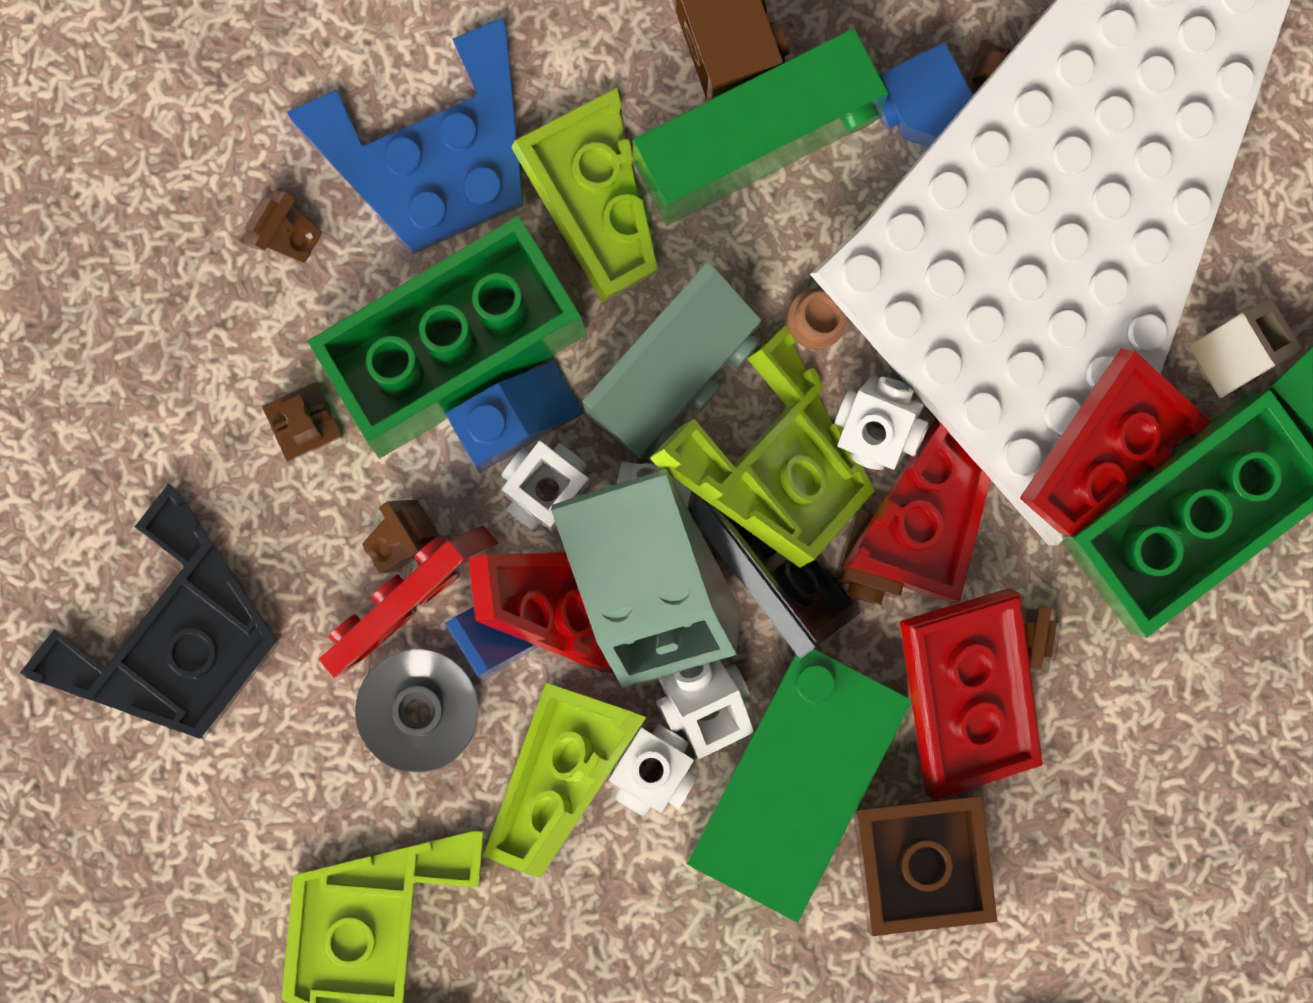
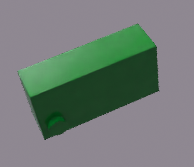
[633,28,888,226]
[307,215,587,459]
[1062,390,1313,638]
[686,649,912,923]

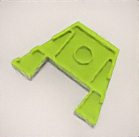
[650,323,875,568]
[281,831,485,1003]

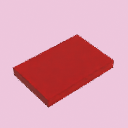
[900,588,1043,800]

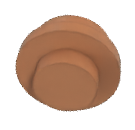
[786,289,846,350]

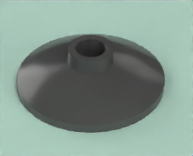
[355,649,479,773]

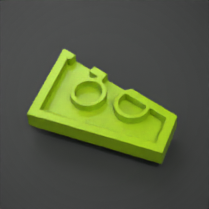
[511,88,658,303]
[483,682,646,878]

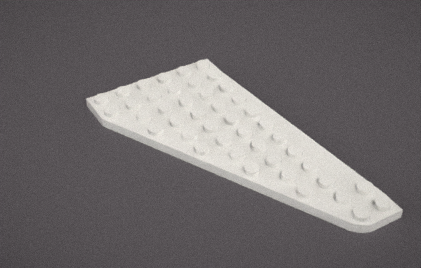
[810,0,1291,546]

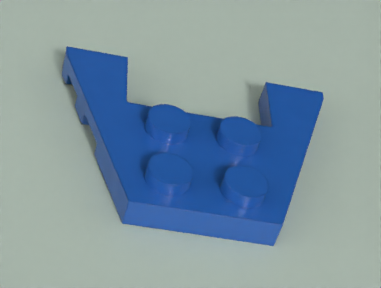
[287,17,523,254]

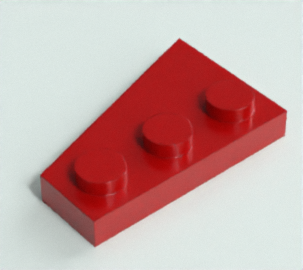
[1019,348,1212,537]
[841,418,991,603]
[318,525,499,678]
[468,552,614,673]

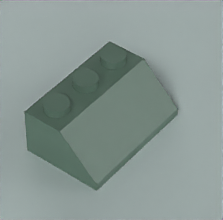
[582,262,761,463]

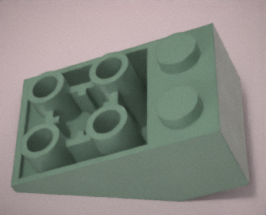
[551,469,740,688]

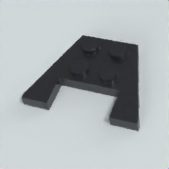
[20,484,280,739]

